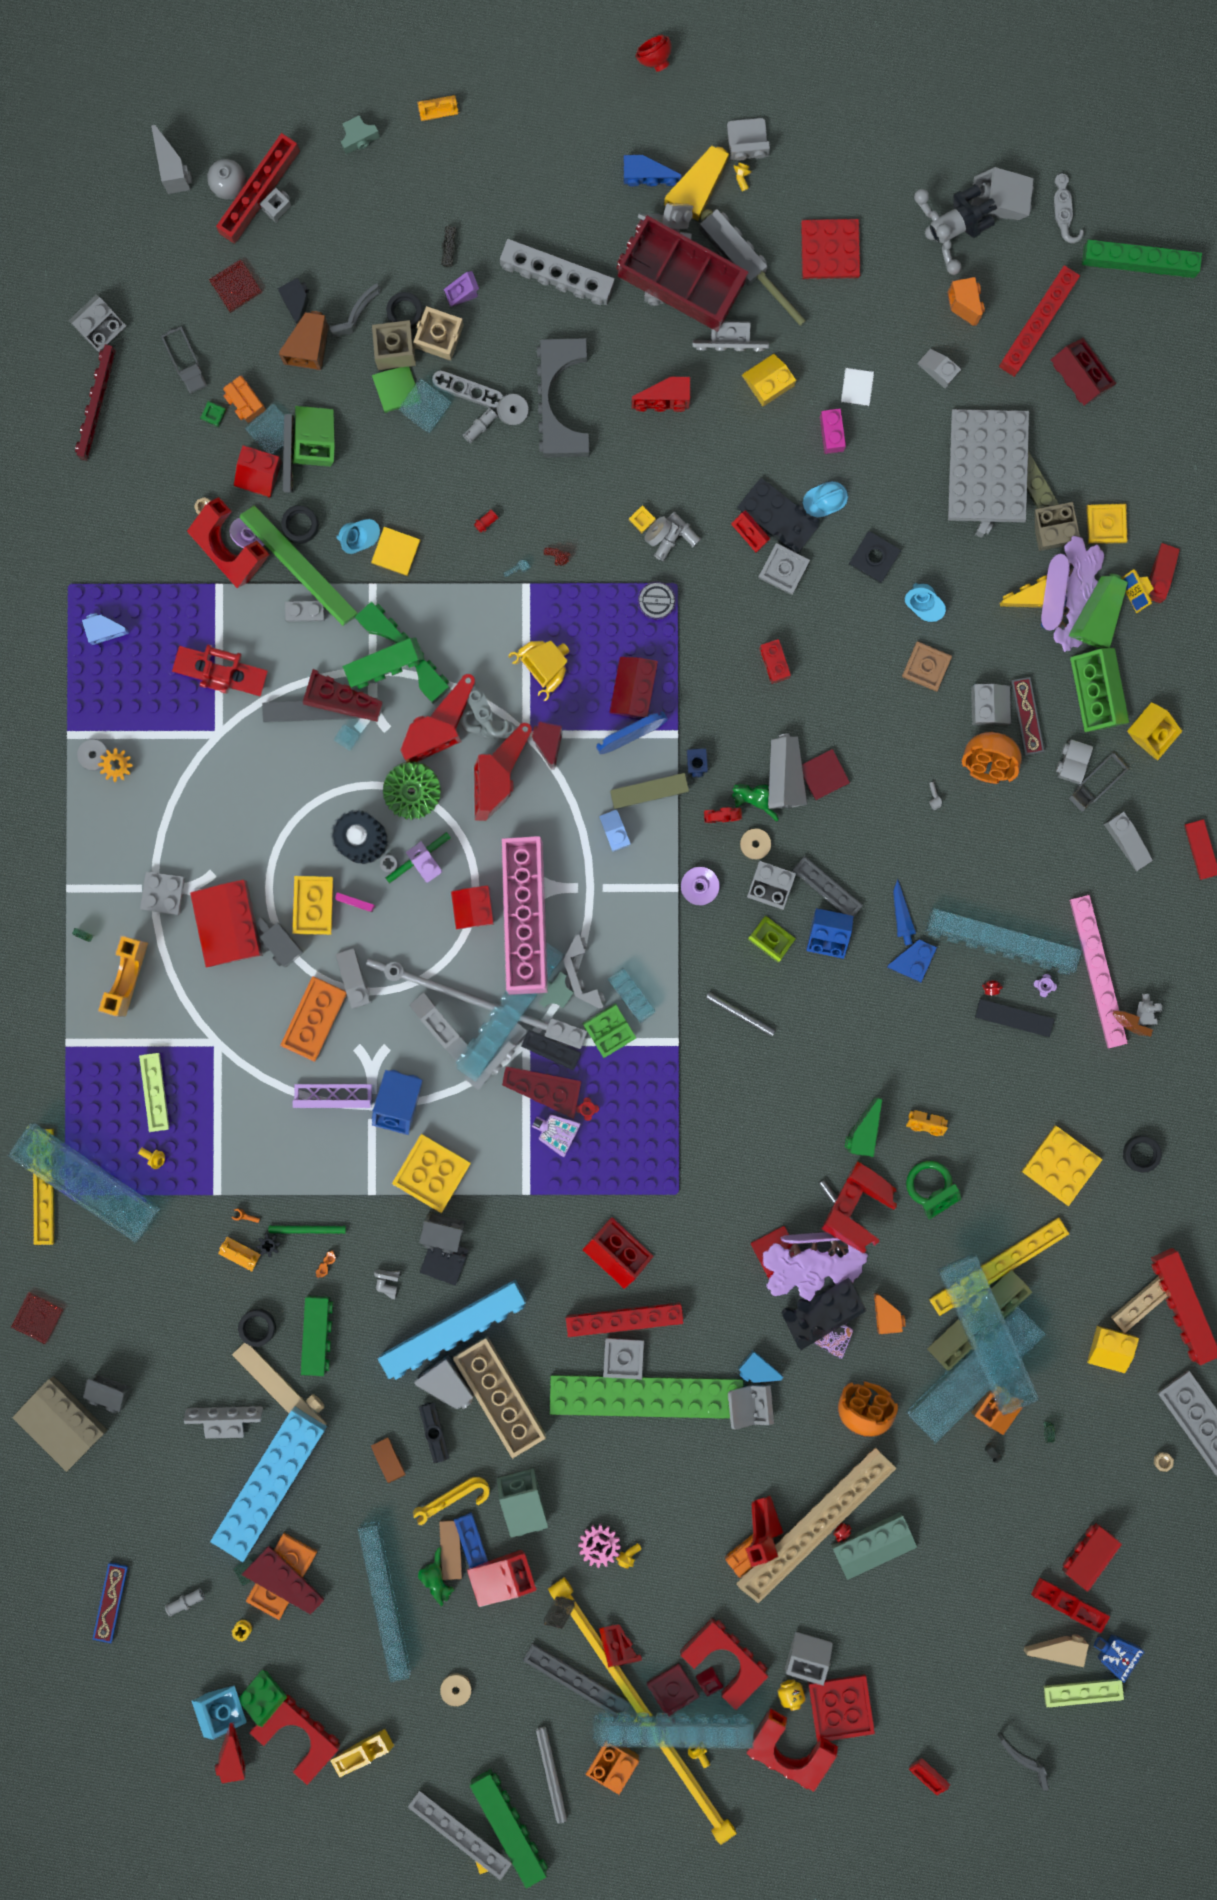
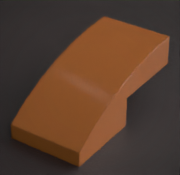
[1112,1010,1153,1037]
[371,1438,406,1483]

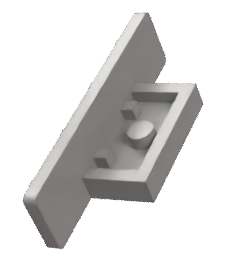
[692,321,769,351]
[464,1020,527,1090]
[184,1406,263,1439]

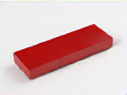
[1184,819,1217,880]

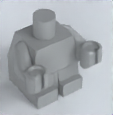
[1137,994,1163,1026]

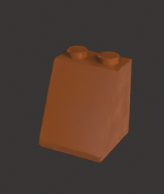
[279,311,329,370]

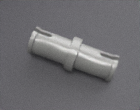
[463,408,497,444]
[667,511,701,547]
[654,522,683,561]
[165,1588,205,1617]

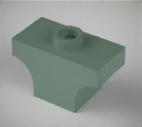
[341,115,380,154]
[539,972,574,1008]

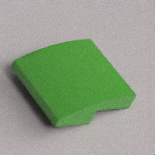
[372,367,421,413]
[583,1003,636,1058]

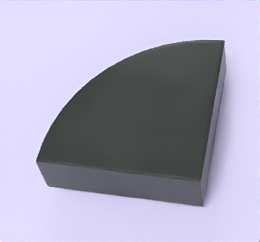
[984,1444,1001,1463]

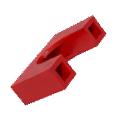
[187,497,270,588]
[680,1618,768,1710]
[250,1695,340,1785]
[746,1708,838,1792]

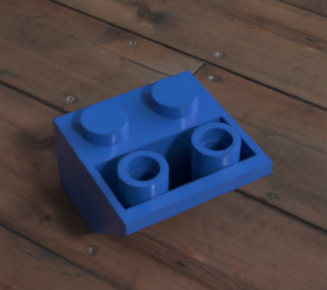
[806,908,853,959]

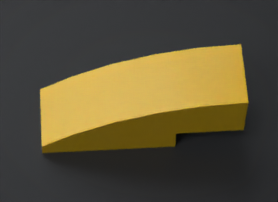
[330,1729,394,1777]

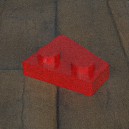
[599,1624,642,1668]

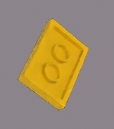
[292,876,333,935]

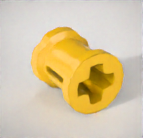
[232,1620,252,1641]

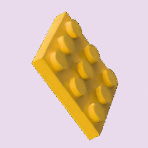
[1021,1125,1102,1206]
[392,1134,471,1213]

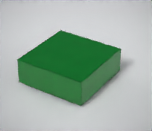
[201,401,226,427]

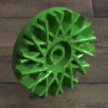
[383,762,441,820]

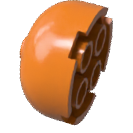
[962,732,1022,784]
[838,1381,898,1437]

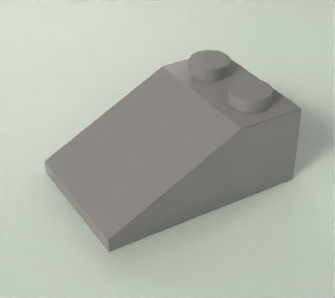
[151,125,192,194]

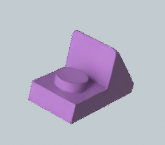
[444,271,479,307]

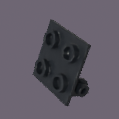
[419,1246,469,1286]

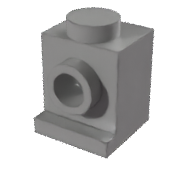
[260,188,291,223]

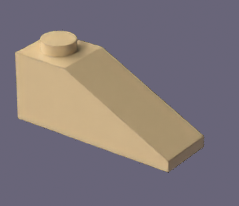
[1024,1634,1089,1667]

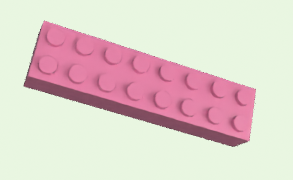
[502,836,548,995]

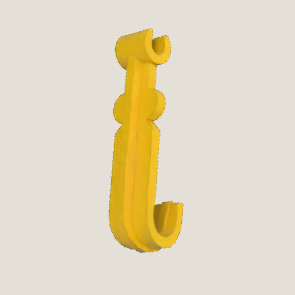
[413,1477,490,1525]

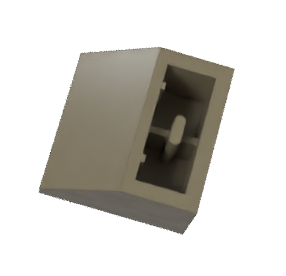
[1035,502,1080,551]

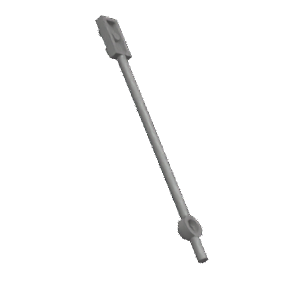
[366,958,587,1049]

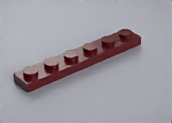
[75,344,116,461]

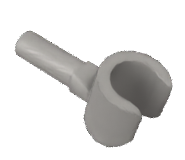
[929,782,942,810]

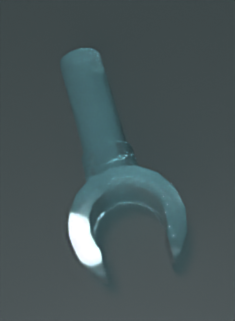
[504,560,531,577]

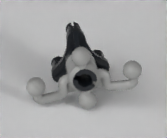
[914,184,997,275]

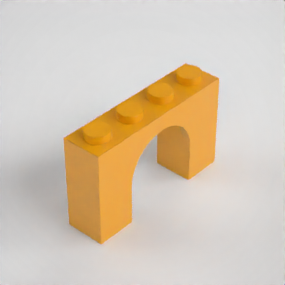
[98,936,148,1017]

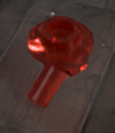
[544,547,571,566]

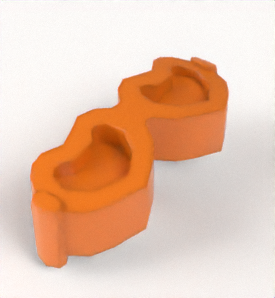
[316,1250,335,1278]

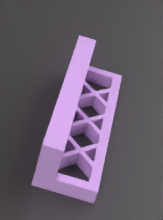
[293,1084,372,1108]

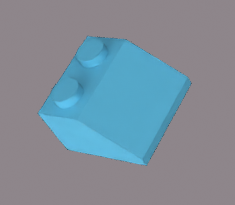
[192,1686,247,1739]

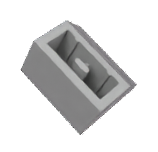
[68,295,126,352]
[747,861,796,910]
[785,1631,833,1685]

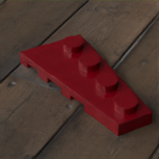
[303,669,383,722]
[502,1066,581,1119]
[242,1545,325,1615]

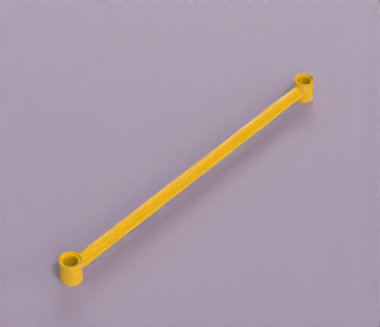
[548,1577,737,1845]

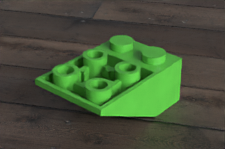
[293,406,334,467]

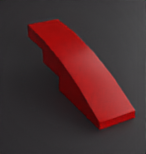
[1031,1578,1110,1633]

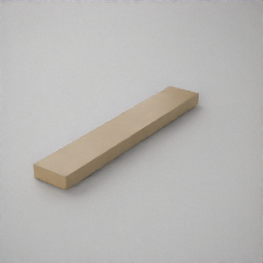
[232,1343,327,1425]

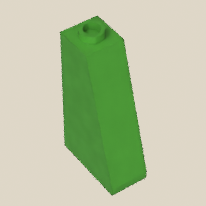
[1069,574,1128,648]

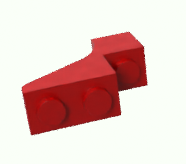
[745,1496,783,1567]

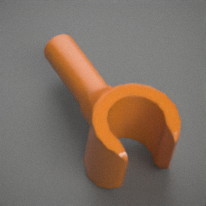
[232,1209,260,1223]

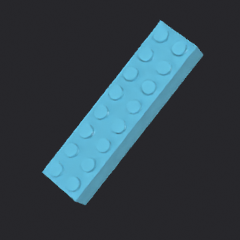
[378,1279,527,1380]
[210,1406,327,1562]

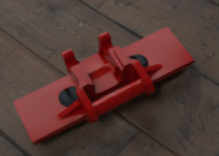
[172,644,268,697]

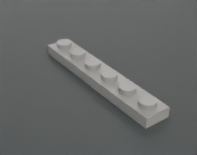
[408,1791,512,1880]

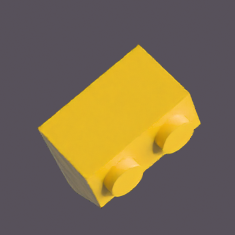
[742,354,796,406]
[1127,702,1182,760]
[1087,1326,1139,1373]

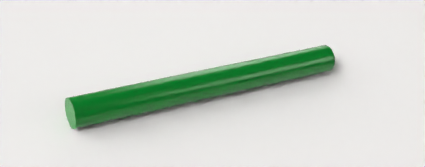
[385,832,451,884]
[269,1226,346,1234]

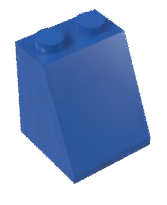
[372,1070,423,1135]

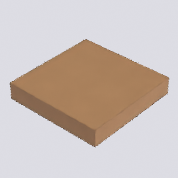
[902,641,952,692]

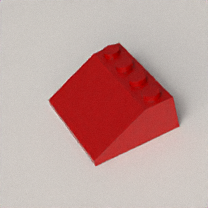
[190,879,263,968]

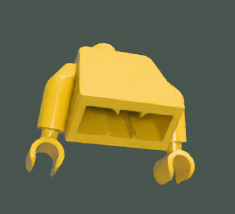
[508,641,569,701]

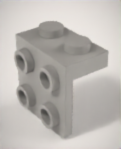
[727,118,770,160]
[638,203,693,232]
[728,1385,774,1429]

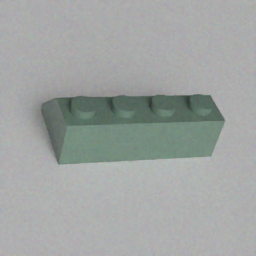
[831,1512,917,1580]

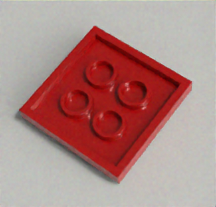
[801,219,860,279]
[808,1674,875,1742]

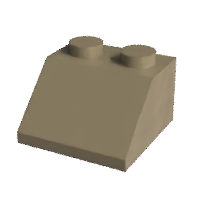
[372,320,416,370]

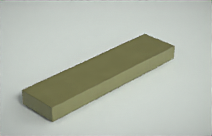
[610,773,689,809]

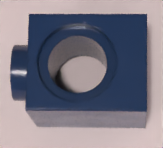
[686,748,708,777]

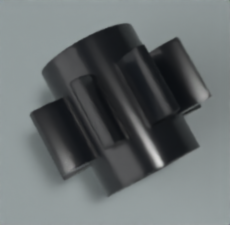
[256,1233,281,1258]

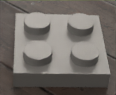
[758,543,810,595]
[140,872,185,915]
[603,1338,644,1379]

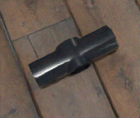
[418,1402,450,1463]

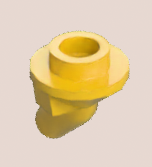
[733,163,752,191]
[138,1147,165,1169]
[616,1543,641,1569]
[688,1740,711,1768]

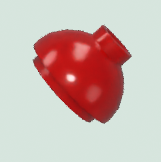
[635,35,672,72]

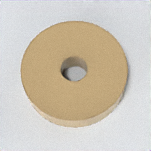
[740,829,771,860]
[440,1673,472,1706]

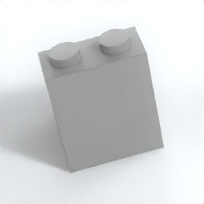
[971,167,1033,220]
[414,1355,474,1409]

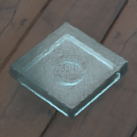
[245,404,284,455]

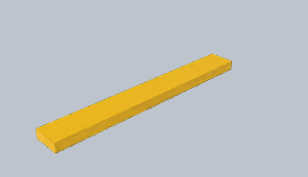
[929,1217,1069,1316]

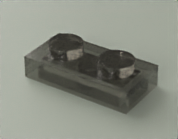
[544,1596,575,1629]

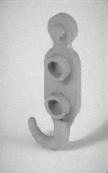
[1054,174,1084,243]

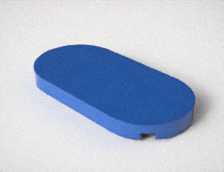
[596,712,668,754]

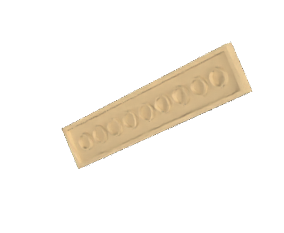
[737,1448,897,1603]

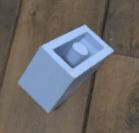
[82,613,129,645]
[599,810,630,852]

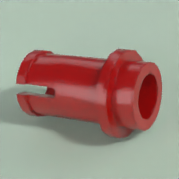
[474,509,499,533]

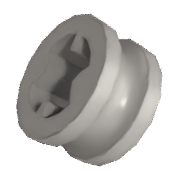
[380,855,398,873]

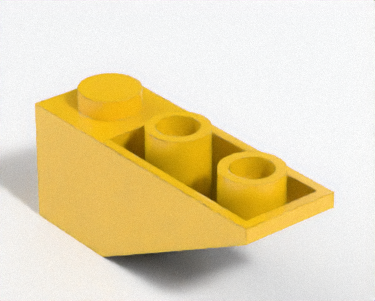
[1000,575,1047,607]

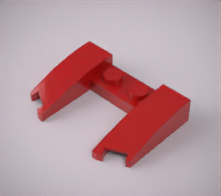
[821,1162,897,1253]

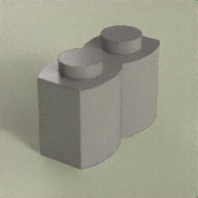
[1056,740,1093,784]

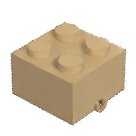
[414,306,464,360]

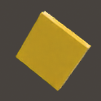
[1087,504,1127,544]
[371,527,420,576]

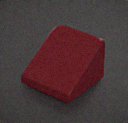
[696,1667,724,1697]

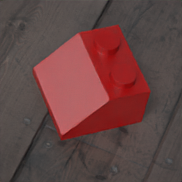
[234,446,282,498]
[451,885,494,930]
[750,1226,794,1279]

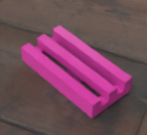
[335,892,375,912]

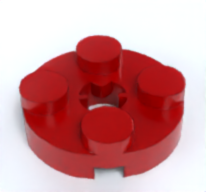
[704,807,742,823]

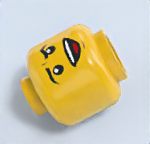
[778,1679,805,1711]

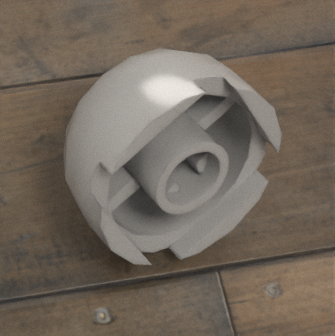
[207,159,246,200]

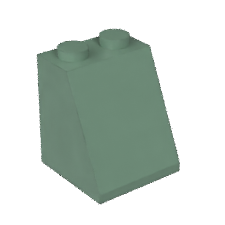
[497,1468,548,1538]

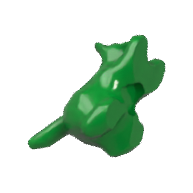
[732,784,779,821]
[418,1547,455,1606]

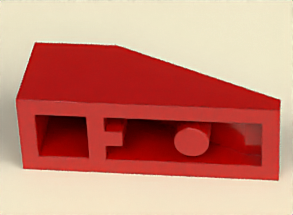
[1148,543,1180,603]
[215,1722,246,1783]

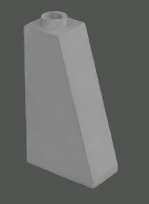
[768,734,807,809]

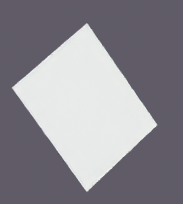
[841,368,874,406]

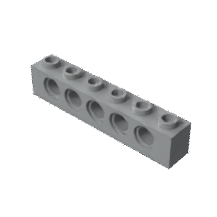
[500,239,615,305]

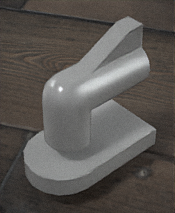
[374,1270,400,1300]

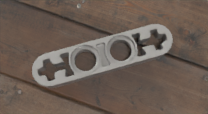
[432,371,503,409]

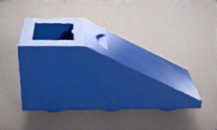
[624,155,681,187]

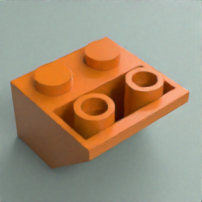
[947,277,985,326]
[971,1381,1025,1435]
[586,1740,639,1795]

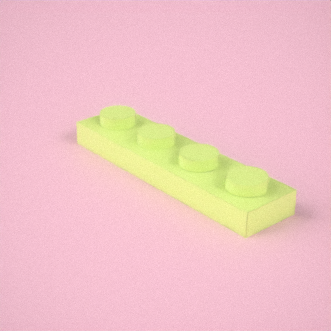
[139,1053,170,1132]
[1044,1679,1124,1707]

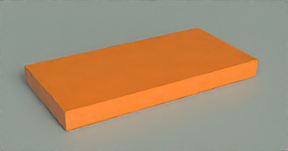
[280,976,347,1062]
[246,1533,317,1620]

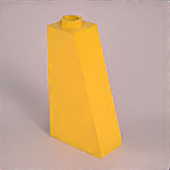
[664,146,729,221]

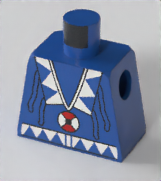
[1093,1635,1144,1683]

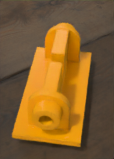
[418,95,458,121]
[906,1110,948,1136]
[218,1237,261,1271]

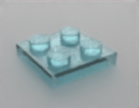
[398,379,451,433]

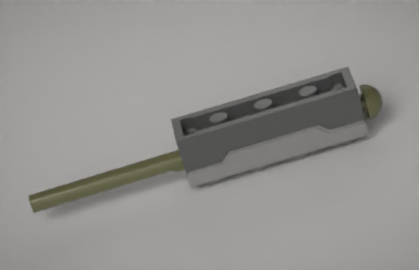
[699,209,806,326]

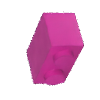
[820,409,846,454]

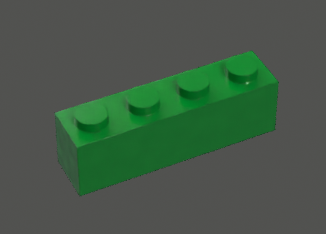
[343,637,424,689]
[301,1295,333,1376]

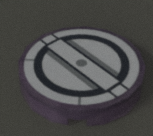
[638,581,676,620]

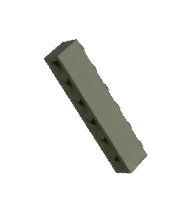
[928,1270,1032,1371]

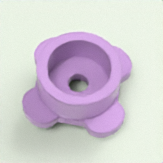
[1034,974,1057,997]

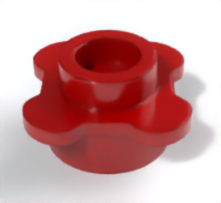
[982,980,1003,995]
[576,1098,599,1121]
[833,1523,851,1542]

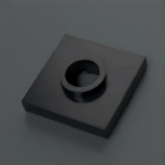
[849,531,901,584]

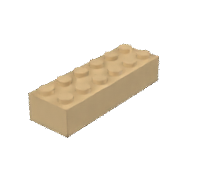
[453,1336,546,1458]

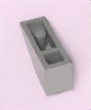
[1104,812,1153,871]
[336,948,372,1009]

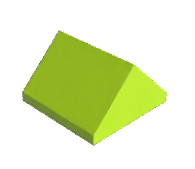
[748,916,796,962]

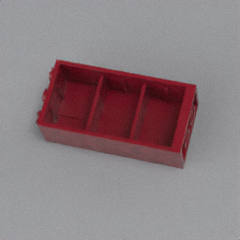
[616,215,748,332]

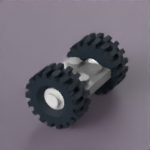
[331,810,388,864]

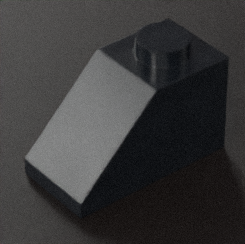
[277,278,309,325]

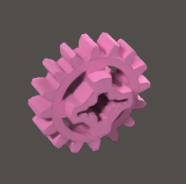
[578,1524,620,1568]

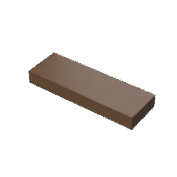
[439,1520,462,1580]

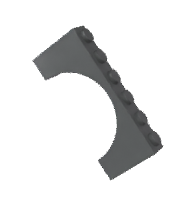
[537,338,589,458]

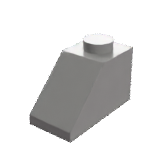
[917,349,961,389]

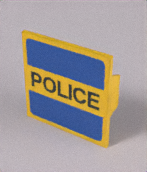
[1121,569,1153,613]

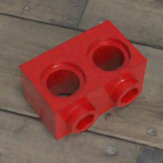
[759,639,791,684]

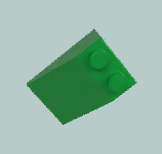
[844,1097,882,1157]

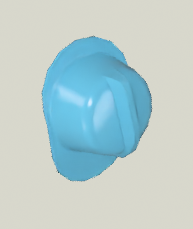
[803,481,848,518]
[336,519,380,554]
[905,583,946,622]

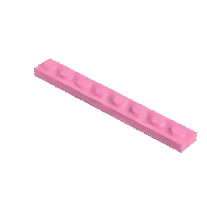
[1070,895,1128,1048]

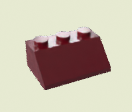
[1051,338,1116,406]
[609,657,658,719]
[532,722,563,770]

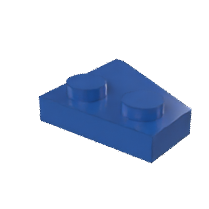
[887,940,937,982]

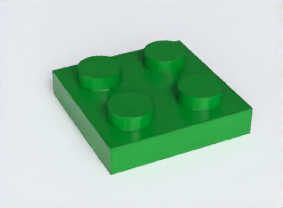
[239,1670,287,1727]

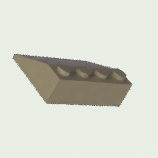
[12,1376,108,1472]

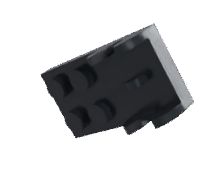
[737,478,821,554]
[782,1278,867,1350]

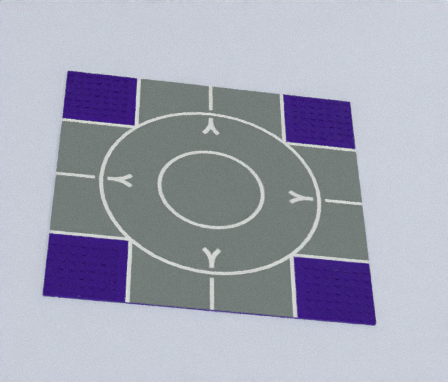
[65,583,679,1195]

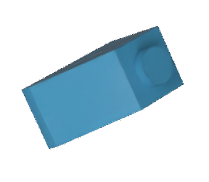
[738,1350,783,1383]

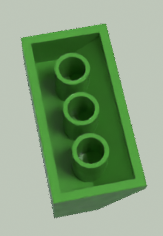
[1070,648,1129,732]

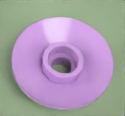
[230,518,265,548]
[681,867,719,905]

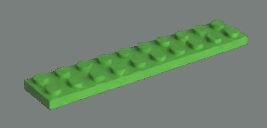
[550,1375,743,1418]

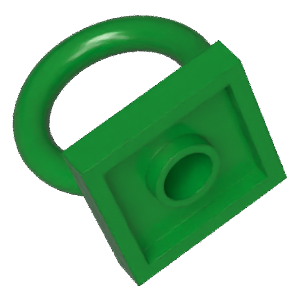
[906,1161,962,1220]

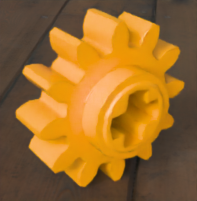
[98,748,133,782]

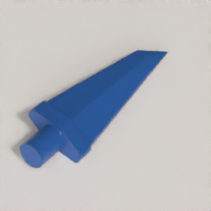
[893,879,916,946]

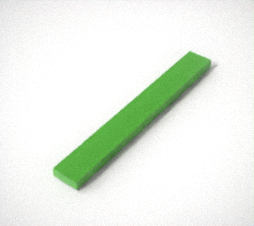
[239,505,358,626]

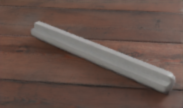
[536,1727,567,1823]

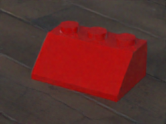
[582,1217,654,1289]
[1062,1523,1122,1592]

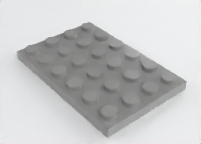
[948,409,1029,522]

